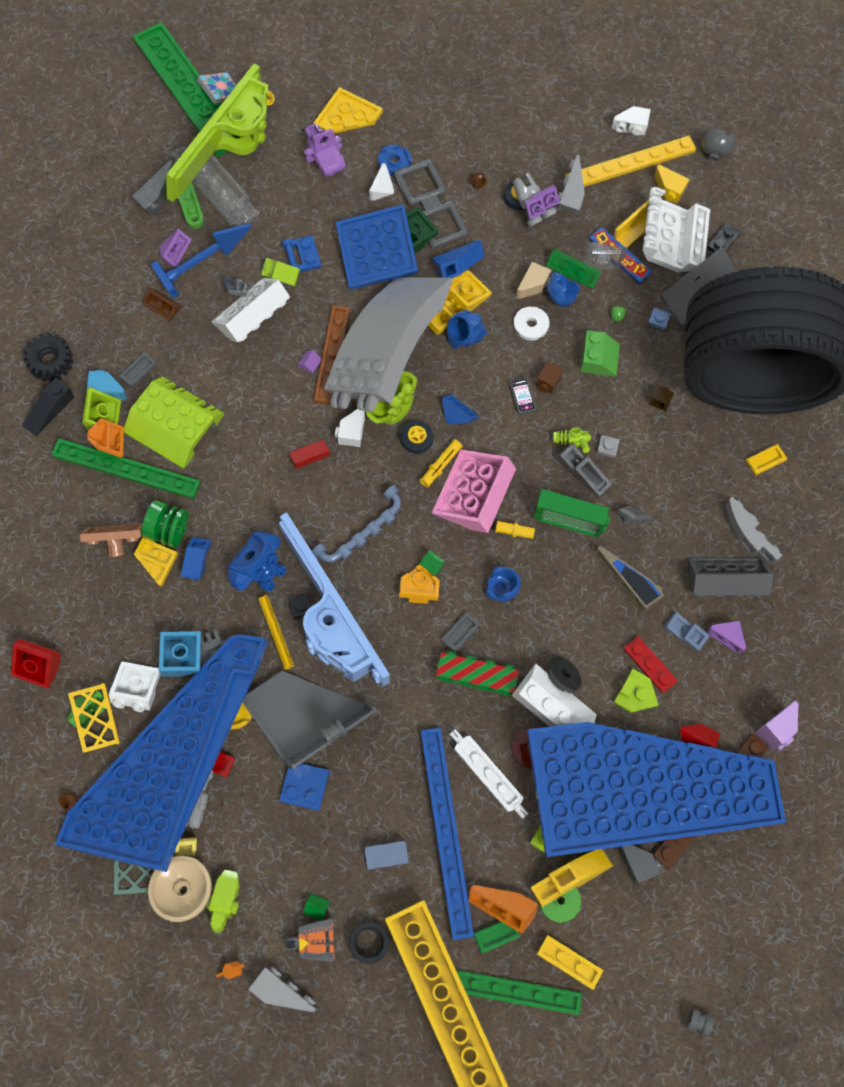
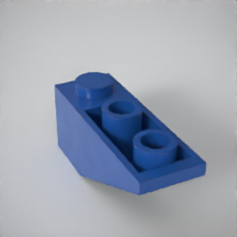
[432,239,484,278]

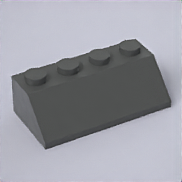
[687,557,774,597]

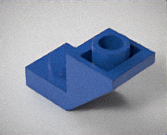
[181,537,211,579]

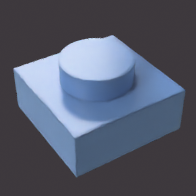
[648,308,671,331]

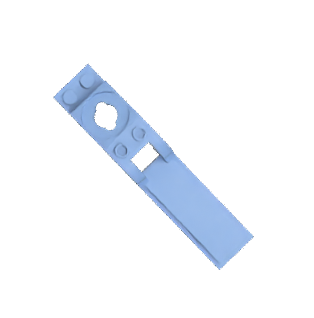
[279,512,390,687]

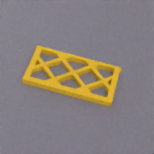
[68,683,120,753]

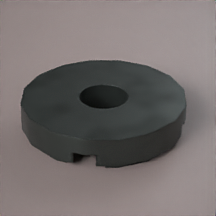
[546,656,582,693]

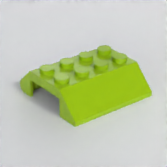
[124,377,224,469]

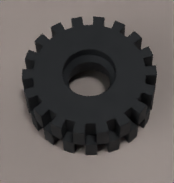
[23,333,74,382]

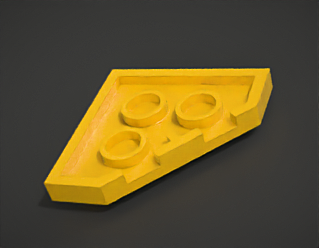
[313,87,383,133]

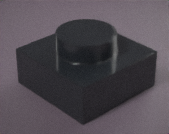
[289,595,311,619]

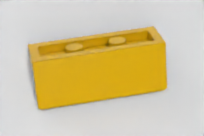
[614,200,650,249]

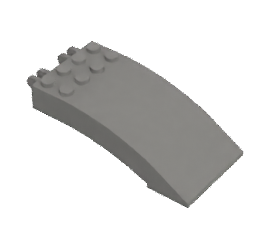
[324,277,453,412]

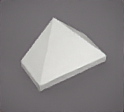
[370,164,394,201]

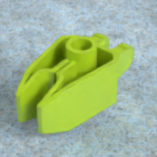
[207,870,239,934]

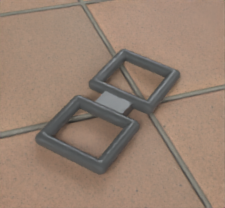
[394,159,468,248]

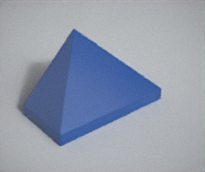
[442,394,479,425]

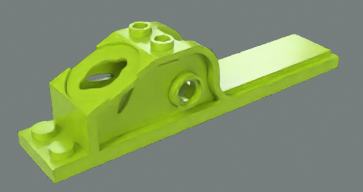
[166,64,268,202]

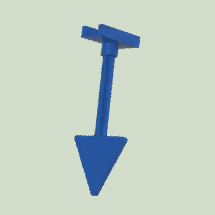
[151,223,252,298]

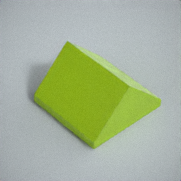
[82,387,121,432]

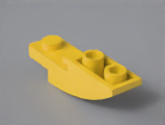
[531,849,613,907]

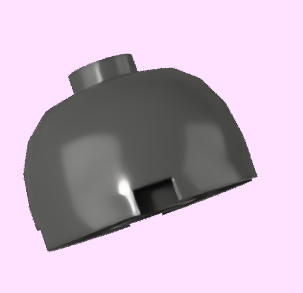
[701,129,736,161]

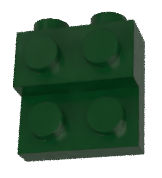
[406,207,439,253]

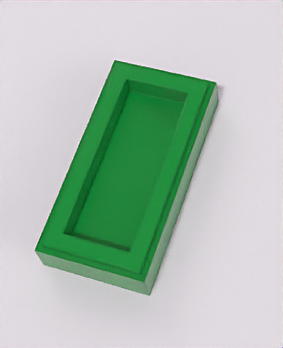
[473,921,521,954]

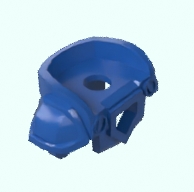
[227,532,286,592]

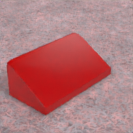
[289,440,330,469]

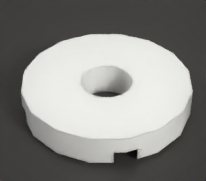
[514,307,549,341]

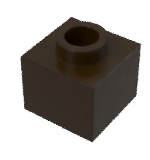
[649,385,674,412]

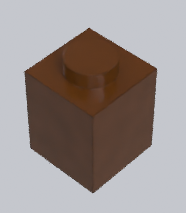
[536,361,564,394]

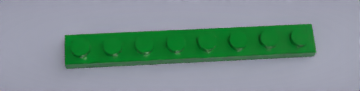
[51,438,201,500]

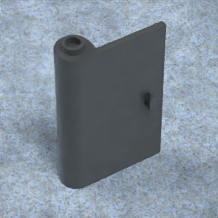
[660,247,738,333]

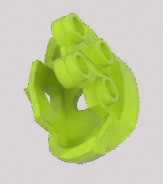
[366,371,417,424]

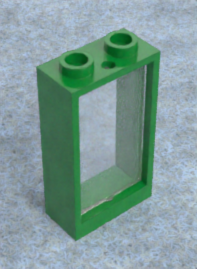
[533,489,611,538]

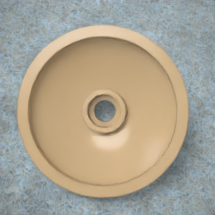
[148,856,212,922]

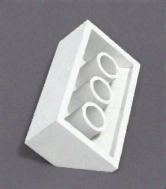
[212,278,290,342]
[512,664,597,727]

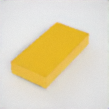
[745,444,787,476]

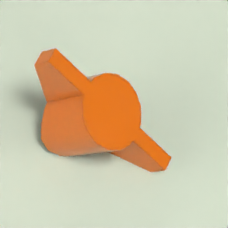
[216,961,244,979]

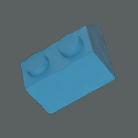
[159,631,201,677]

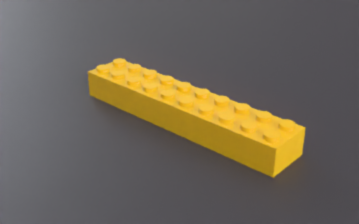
[385,900,508,1087]

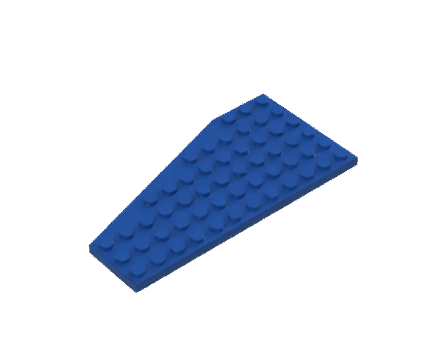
[526,722,786,857]

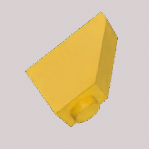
[654,165,689,203]

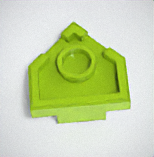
[614,669,659,713]

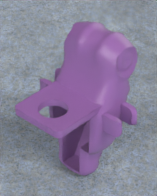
[305,124,346,176]

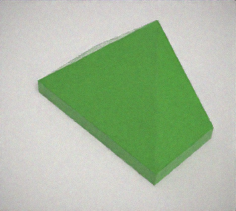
[67,690,111,729]

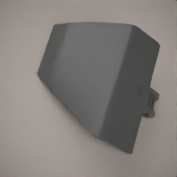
[242,671,377,769]

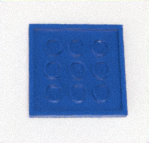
[336,204,419,289]

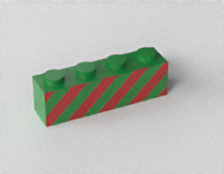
[436,651,519,697]

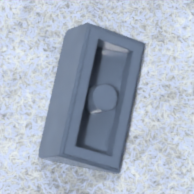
[364,841,409,870]

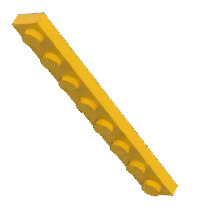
[565,136,696,187]

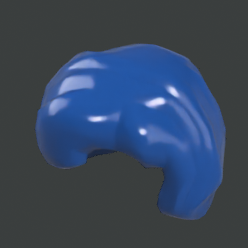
[547,272,580,307]
[485,566,521,603]

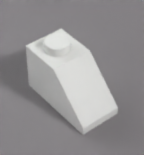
[335,409,366,447]

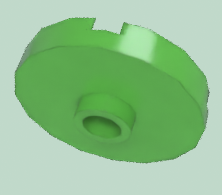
[539,887,581,923]

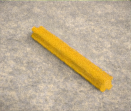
[258,595,295,671]

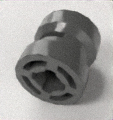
[686,1008,714,1037]

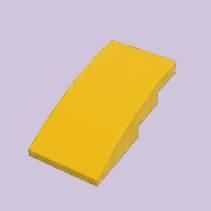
[428,270,492,335]

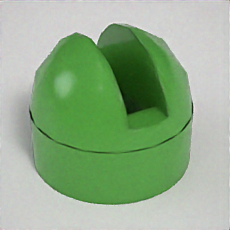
[611,307,626,322]

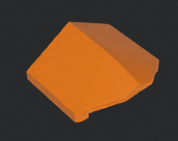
[87,419,124,458]

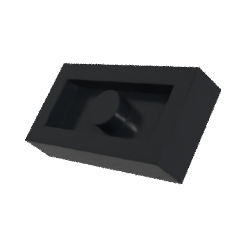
[707,222,741,253]

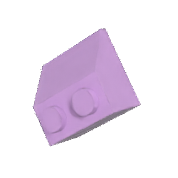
[755,701,798,751]

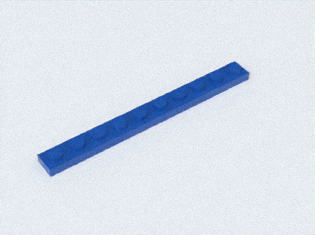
[421,728,474,940]

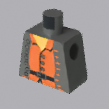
[286,919,335,962]

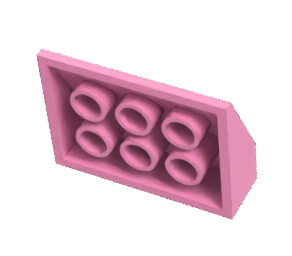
[432,449,516,533]

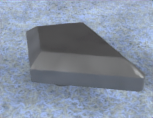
[221,276,247,297]
[617,505,653,524]

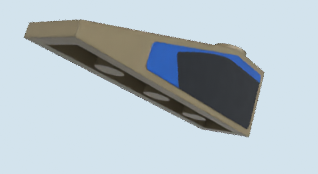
[595,546,664,613]

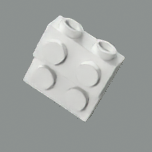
[109,662,161,712]

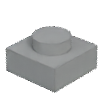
[597,435,620,458]

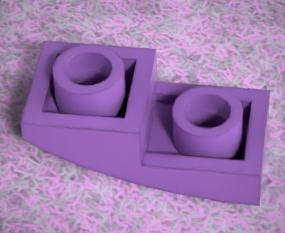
[525,185,560,219]

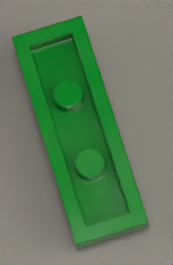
[546,249,602,289]

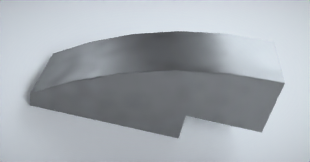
[555,444,612,497]

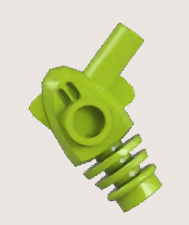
[554,428,592,453]

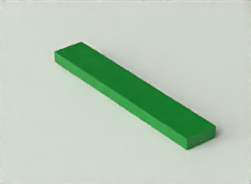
[456,970,582,1015]

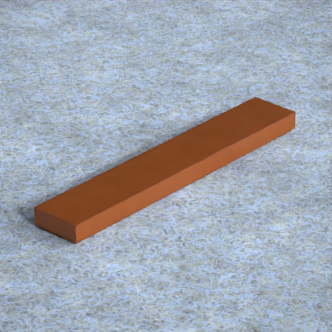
[313,305,350,405]

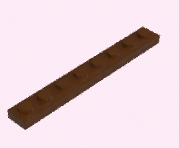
[653,734,769,870]

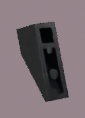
[22,378,74,436]

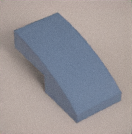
[664,612,710,651]

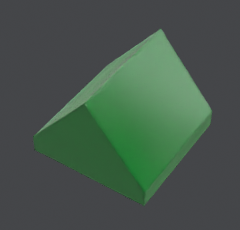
[420,550,444,576]
[303,894,330,921]

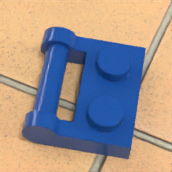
[282,235,321,273]

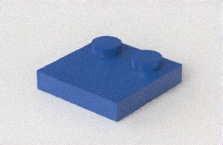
[280,764,330,811]

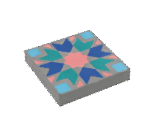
[197,72,236,104]

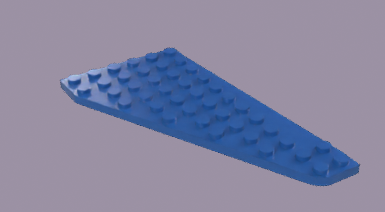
[55,634,268,873]

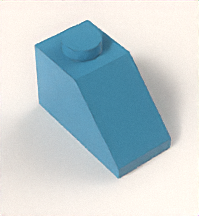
[86,370,127,400]

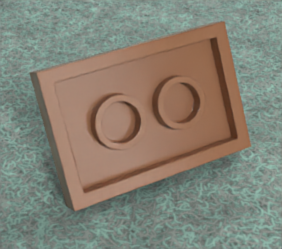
[80,523,143,557]

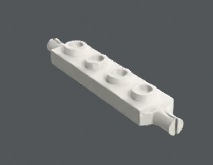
[449,729,529,819]

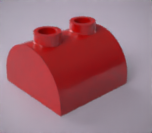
[11,639,61,689]

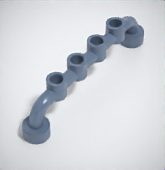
[312,485,401,563]

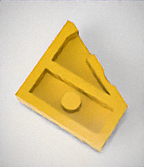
[134,537,178,587]

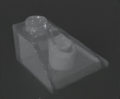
[583,242,625,271]

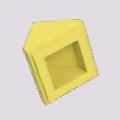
[174,838,197,857]

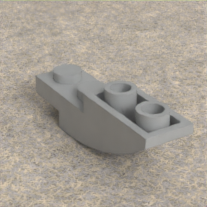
[725,497,782,565]

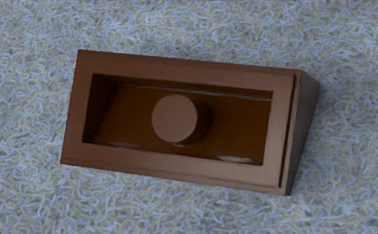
[141,288,183,321]

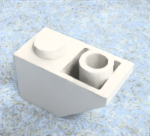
[612,106,650,136]

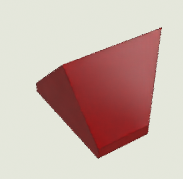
[680,724,720,748]

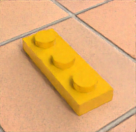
[536,935,604,990]

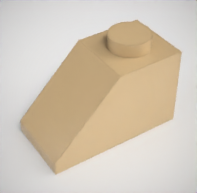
[516,262,552,299]

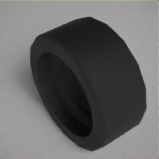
[349,921,390,964]

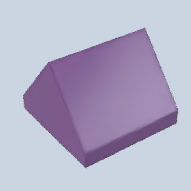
[297,350,322,374]

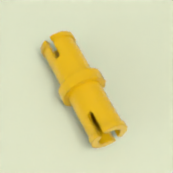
[495,520,535,539]

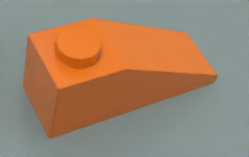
[468,885,538,934]

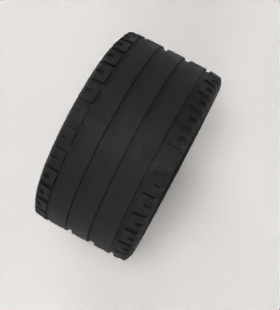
[684,266,844,414]

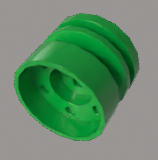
[142,500,189,548]

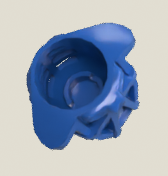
[448,310,488,349]

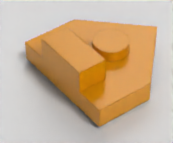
[399,564,440,604]

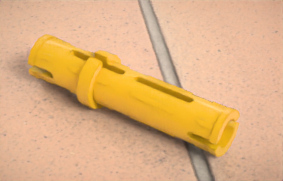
[419,439,462,488]

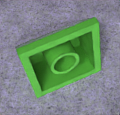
[580,330,620,377]

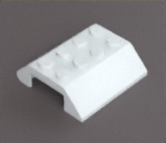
[643,187,710,272]

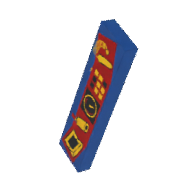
[589,227,652,284]

